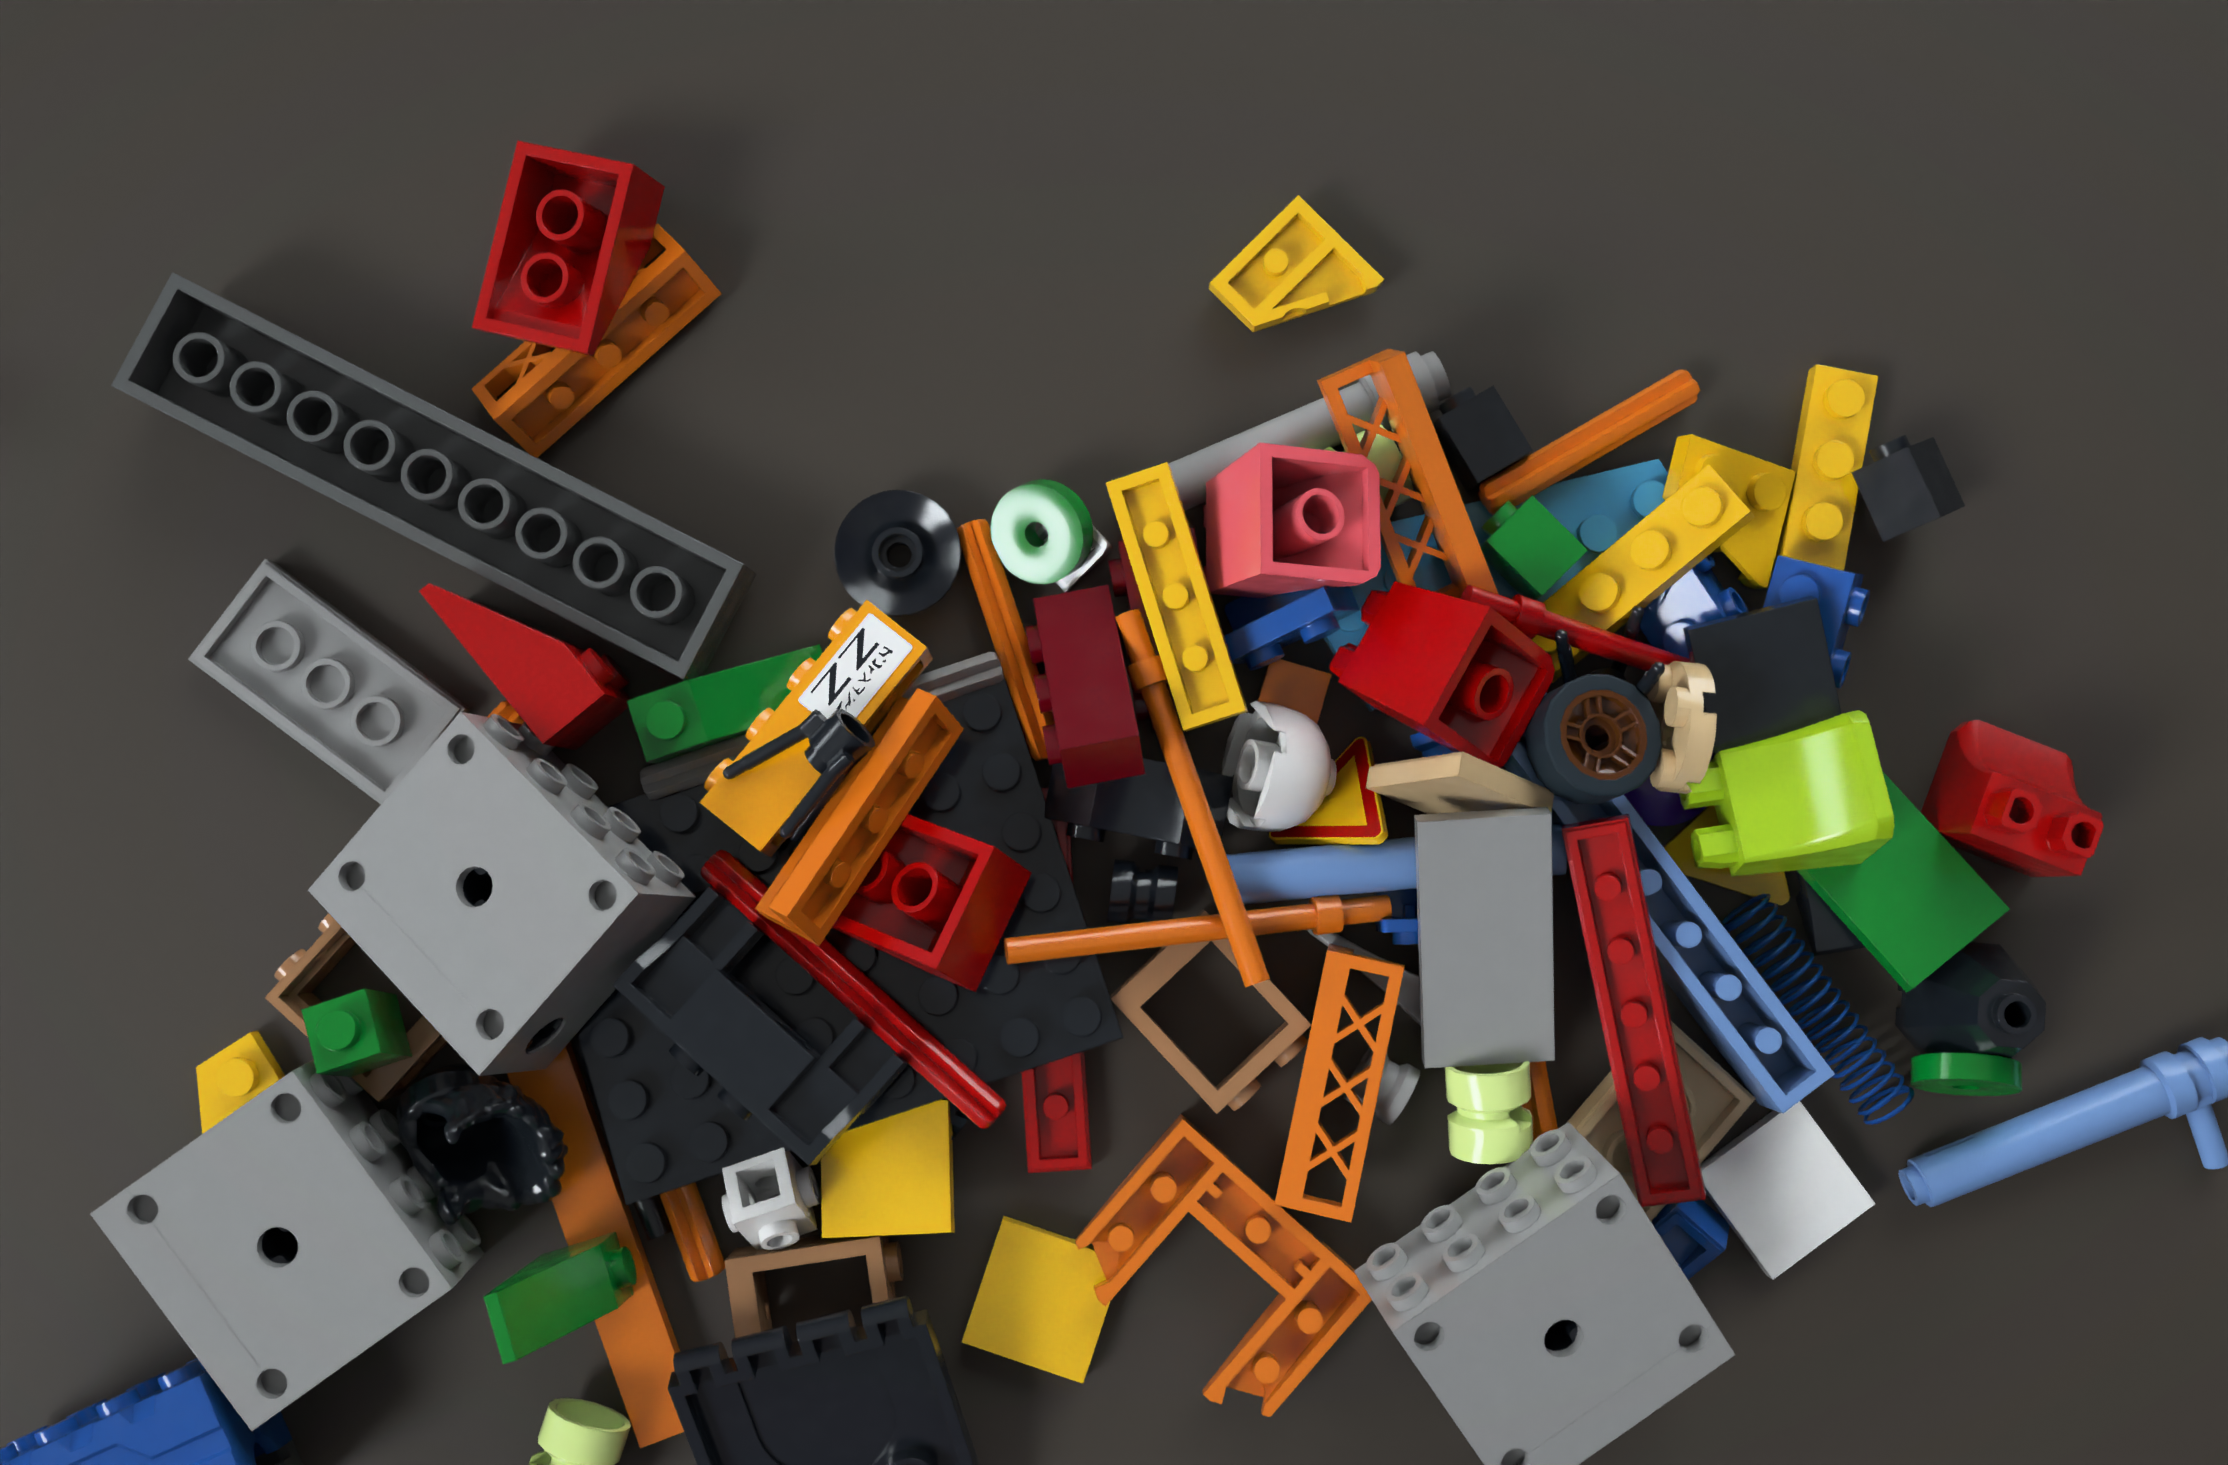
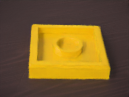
[821,1100,955,1238]
[961,1216,1110,1384]

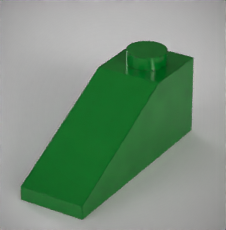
[627,644,823,764]
[483,1232,637,1365]

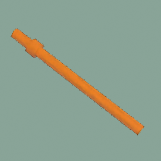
[1115,609,1270,987]
[1004,895,1392,964]

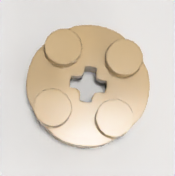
[1647,661,1717,794]

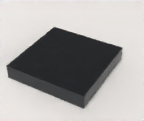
[1683,596,1842,755]

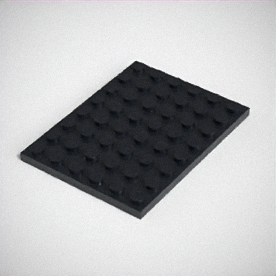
[578,675,1124,1205]

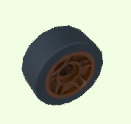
[1525,674,1662,804]

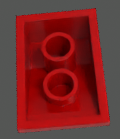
[472,140,665,356]
[419,583,631,750]
[832,814,1032,992]

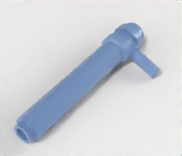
[1226,823,1567,905]
[1898,1037,2228,1207]

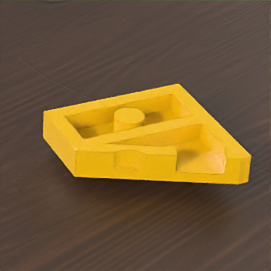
[1209,195,1384,332]

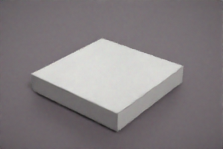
[1700,1101,1875,1280]

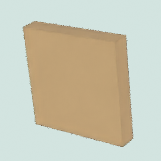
[1366,751,1554,814]

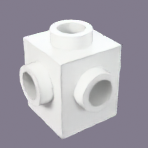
[722,1147,821,1250]

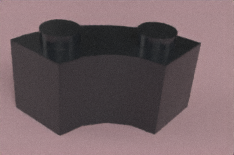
[1044,758,1234,860]

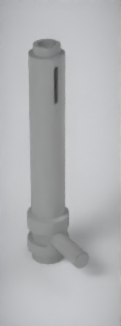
[1168,351,1451,511]

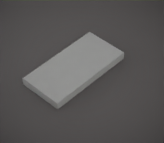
[188,559,471,804]
[1414,807,1555,1069]

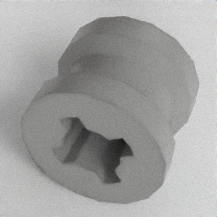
[1343,1048,1420,1125]

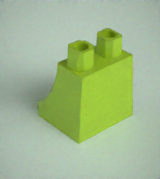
[1679,710,1895,877]

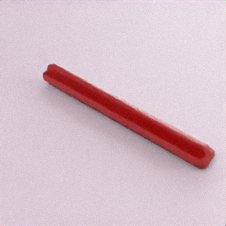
[700,850,1007,1129]

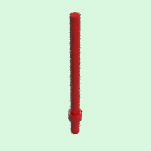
[1460,585,1690,671]

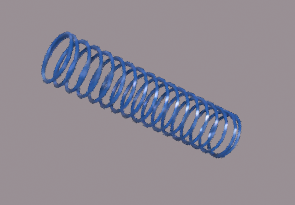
[1722,894,1915,1125]

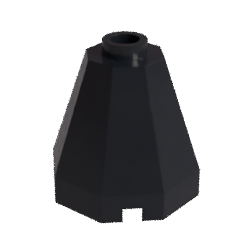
[1895,942,2046,1058]

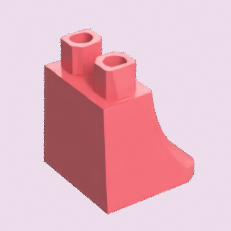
[1203,442,1381,598]

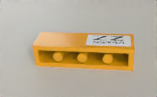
[699,600,933,857]

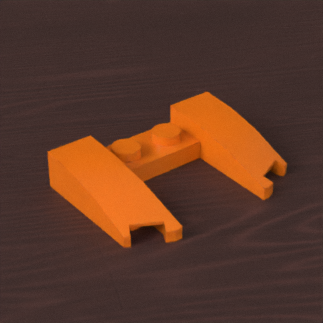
[1075,1114,1372,1417]

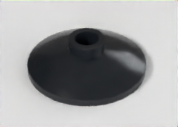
[834,490,961,616]

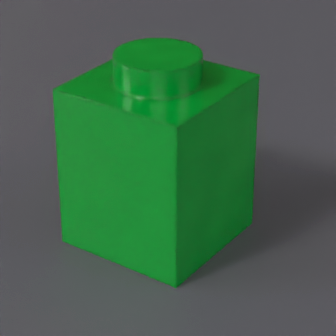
[1480,495,1588,600]
[301,988,412,1077]

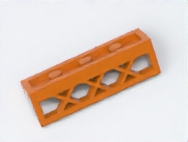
[471,223,722,458]
[1317,349,1498,598]
[755,688,964,946]
[1274,944,1405,1223]

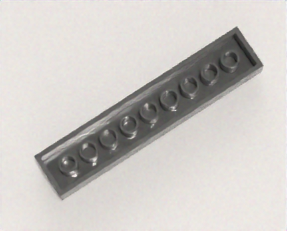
[111,272,756,680]

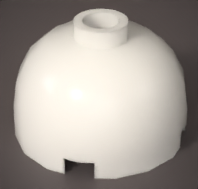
[1222,701,1337,832]

